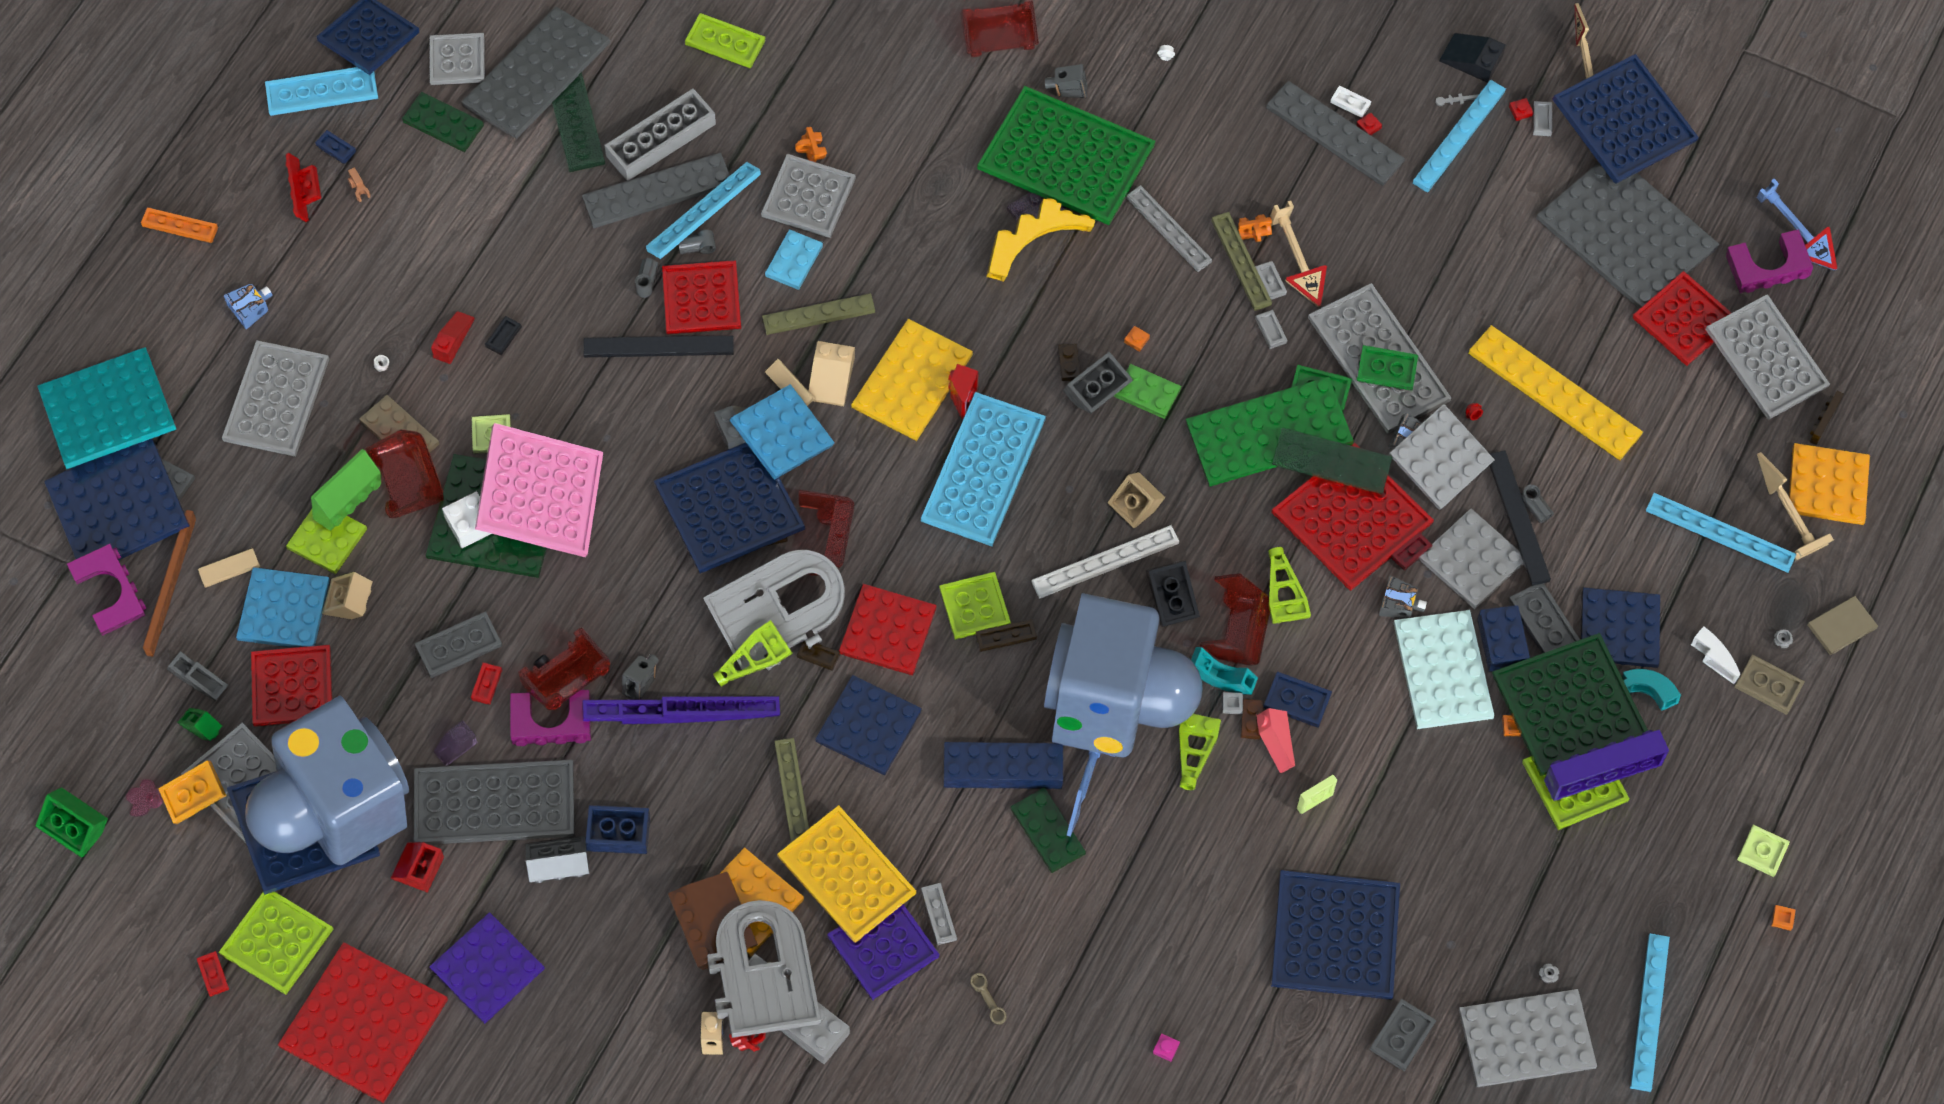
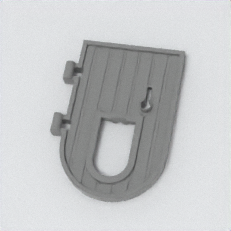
[703,550,845,671]
[707,900,821,1038]

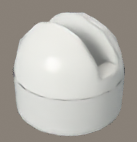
[374,355,389,372]

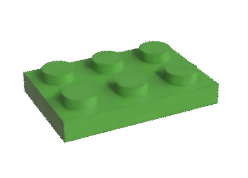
[1114,364,1181,419]

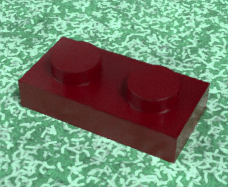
[1391,532,1433,571]

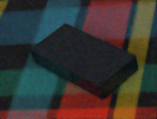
[485,316,522,355]

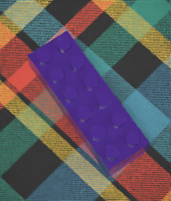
[1544,730,1669,801]

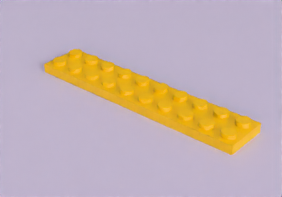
[1468,325,1643,460]

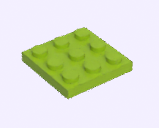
[286,510,367,574]
[939,572,1011,640]

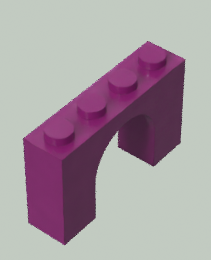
[1726,229,1813,293]
[67,544,146,636]
[510,690,591,746]

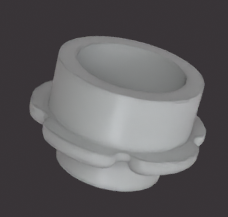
[1774,630,1793,648]
[1539,964,1559,983]

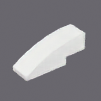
[1691,626,1740,684]

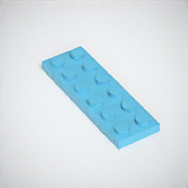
[265,67,378,116]

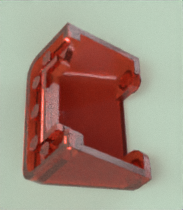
[960,1,1039,57]
[365,429,444,519]
[518,627,610,710]

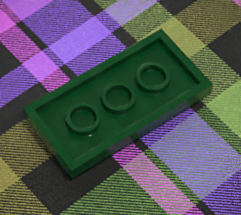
[402,92,484,153]
[1010,788,1086,873]

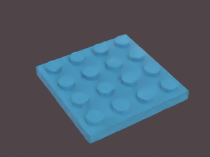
[730,384,835,480]
[236,567,330,648]

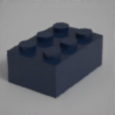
[1477,605,1530,672]
[585,805,650,854]

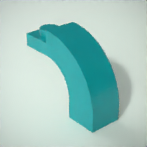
[1191,647,1258,695]
[1622,669,1681,711]

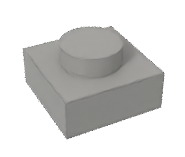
[1222,692,1243,714]

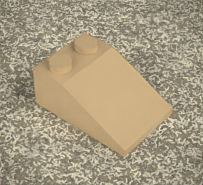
[808,341,855,406]

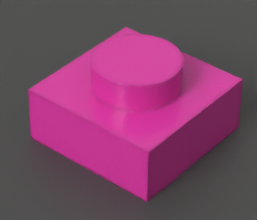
[1153,1034,1180,1062]

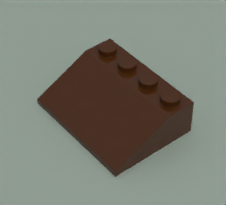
[668,872,758,970]

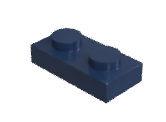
[315,130,356,164]

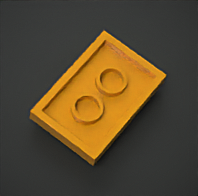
[158,760,226,824]

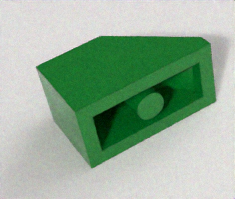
[177,708,222,741]

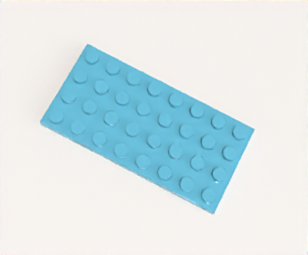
[921,392,1046,546]

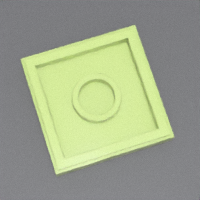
[472,414,511,454]
[1297,775,1337,814]
[1737,825,1790,877]

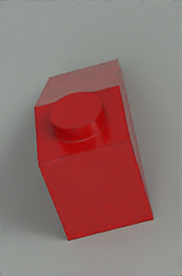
[431,311,475,364]

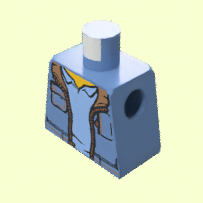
[224,284,273,329]

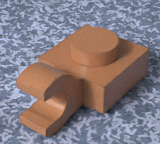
[348,167,370,202]

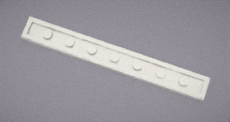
[1032,525,1179,599]

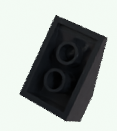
[1439,33,1506,83]
[1145,560,1200,627]

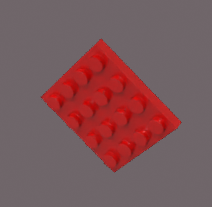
[662,260,741,334]
[1632,271,1731,366]
[839,584,937,676]
[251,645,332,726]

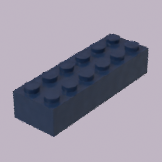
[944,742,1063,789]

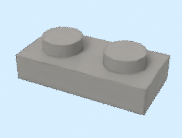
[1255,261,1287,300]

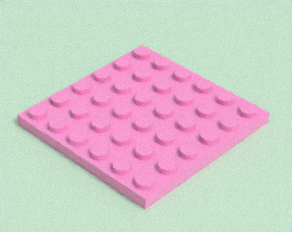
[475,423,603,557]

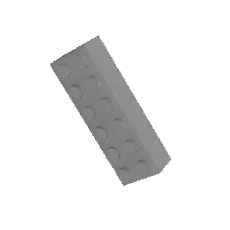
[605,89,716,181]
[749,954,850,1064]

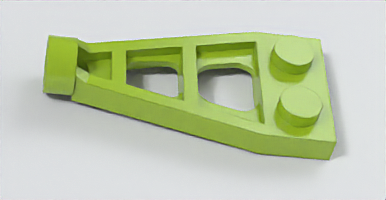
[1268,547,1311,624]
[713,620,792,687]
[1179,714,1221,790]

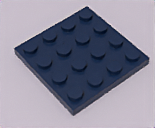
[317,0,420,75]
[1581,588,1660,668]
[816,675,922,775]

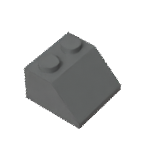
[714,406,749,450]

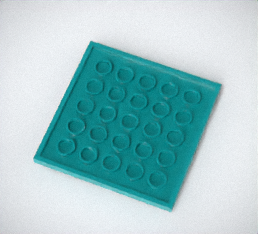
[38,347,176,469]

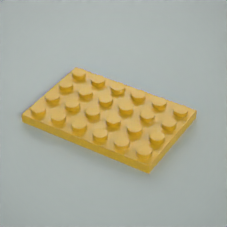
[852,319,973,441]
[777,805,916,943]

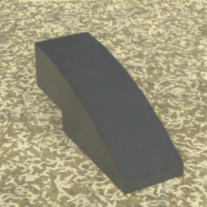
[167,651,228,701]

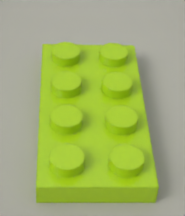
[685,13,765,69]

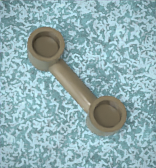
[970,973,1007,1025]

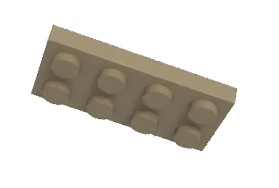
[359,395,439,468]

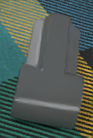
[679,230,716,254]
[635,258,658,298]
[1521,485,1554,523]

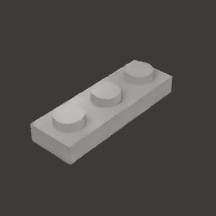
[921,883,957,945]

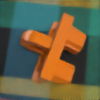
[795,127,827,162]
[1238,214,1272,242]

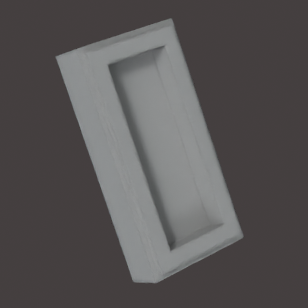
[1533,101,1552,136]
[1255,310,1287,349]

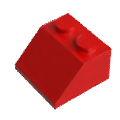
[948,364,978,419]

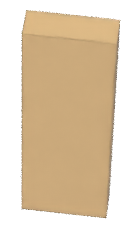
[765,359,815,406]
[198,548,260,588]

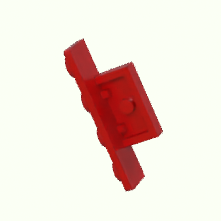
[286,153,321,222]

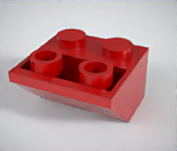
[391,842,444,893]

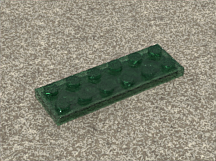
[552,72,605,172]
[1272,427,1392,494]

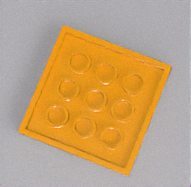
[1789,443,1870,525]
[720,847,804,957]

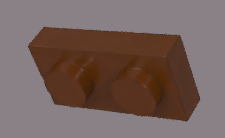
[1241,699,1263,740]

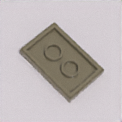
[1807,596,1878,656]
[1734,654,1805,715]

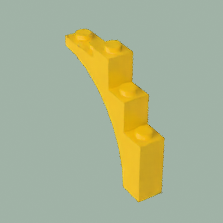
[986,198,1095,281]

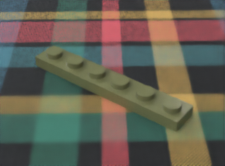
[1211,212,1272,311]
[762,293,875,335]
[775,738,809,843]

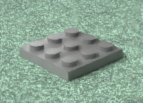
[430,33,485,85]

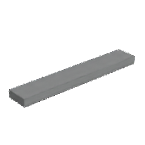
[1126,185,1212,272]

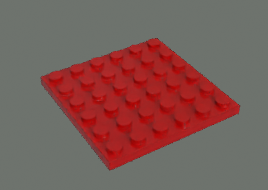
[1272,443,1434,591]
[278,942,448,1103]

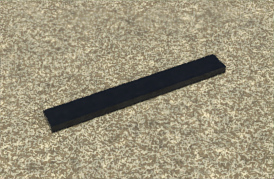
[583,335,734,358]
[1489,450,1551,586]

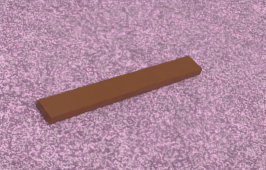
[143,510,196,657]

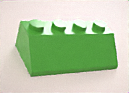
[311,449,381,531]

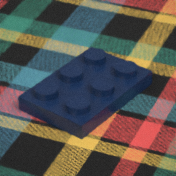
[1263,672,1332,728]

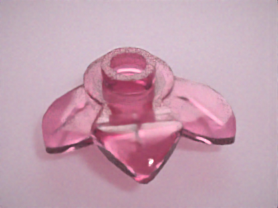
[126,780,163,817]

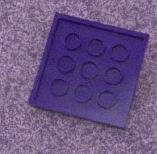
[827,904,939,1000]
[429,912,545,1024]

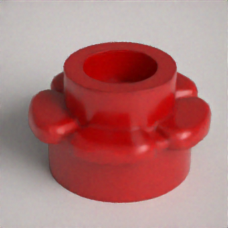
[1465,403,1483,421]

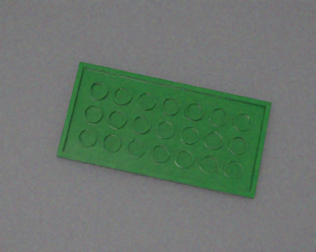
[1186,377,1354,487]

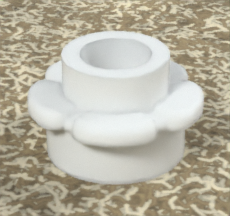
[1157,45,1175,61]

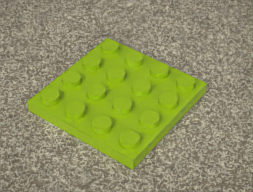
[1522,757,1630,830]
[219,892,333,995]

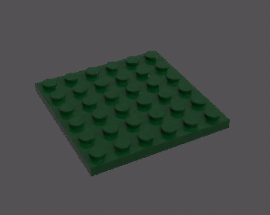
[426,454,547,578]
[1492,633,1648,776]

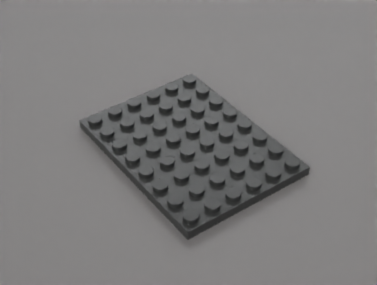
[1536,163,1719,309]

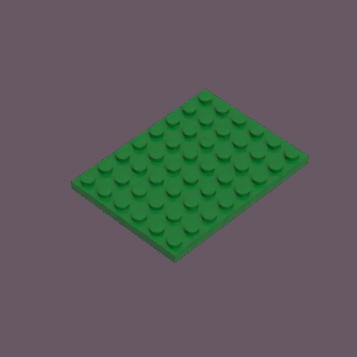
[977,86,1155,225]

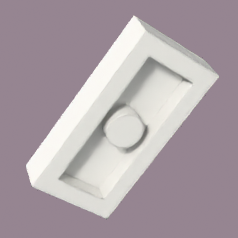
[1330,86,1371,118]

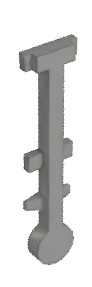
[1436,90,1482,106]

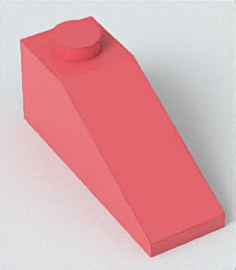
[1256,708,1295,773]

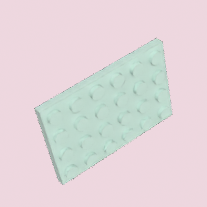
[1394,610,1494,729]

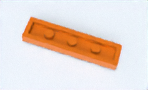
[141,207,218,243]

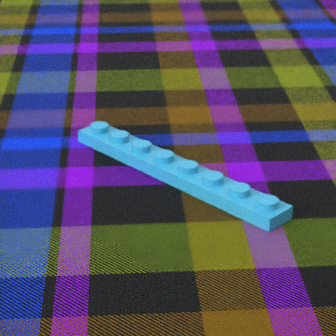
[1413,80,1506,192]
[646,162,761,259]
[1646,493,1796,573]
[1630,933,1670,1092]

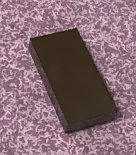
[797,640,840,671]

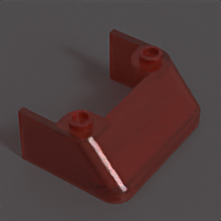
[799,490,855,576]
[1200,573,1270,666]

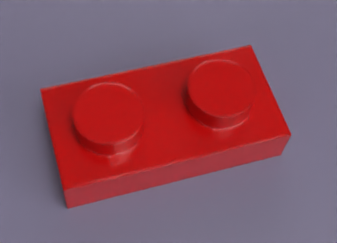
[471,663,502,705]
[196,951,229,997]

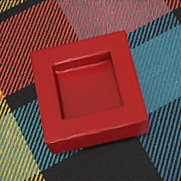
[1509,98,1534,121]
[1356,113,1382,135]

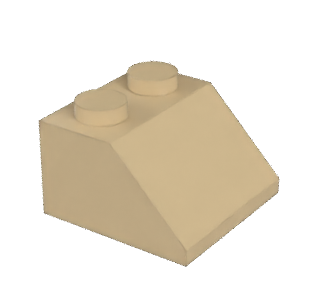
[1108,472,1165,528]
[322,572,373,619]

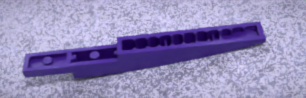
[582,696,780,724]

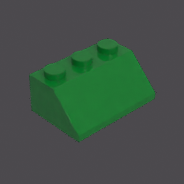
[35,787,108,858]

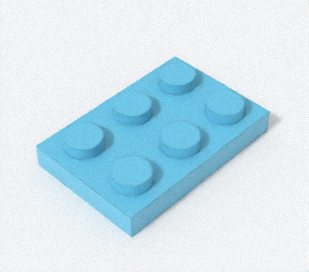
[765,229,823,290]

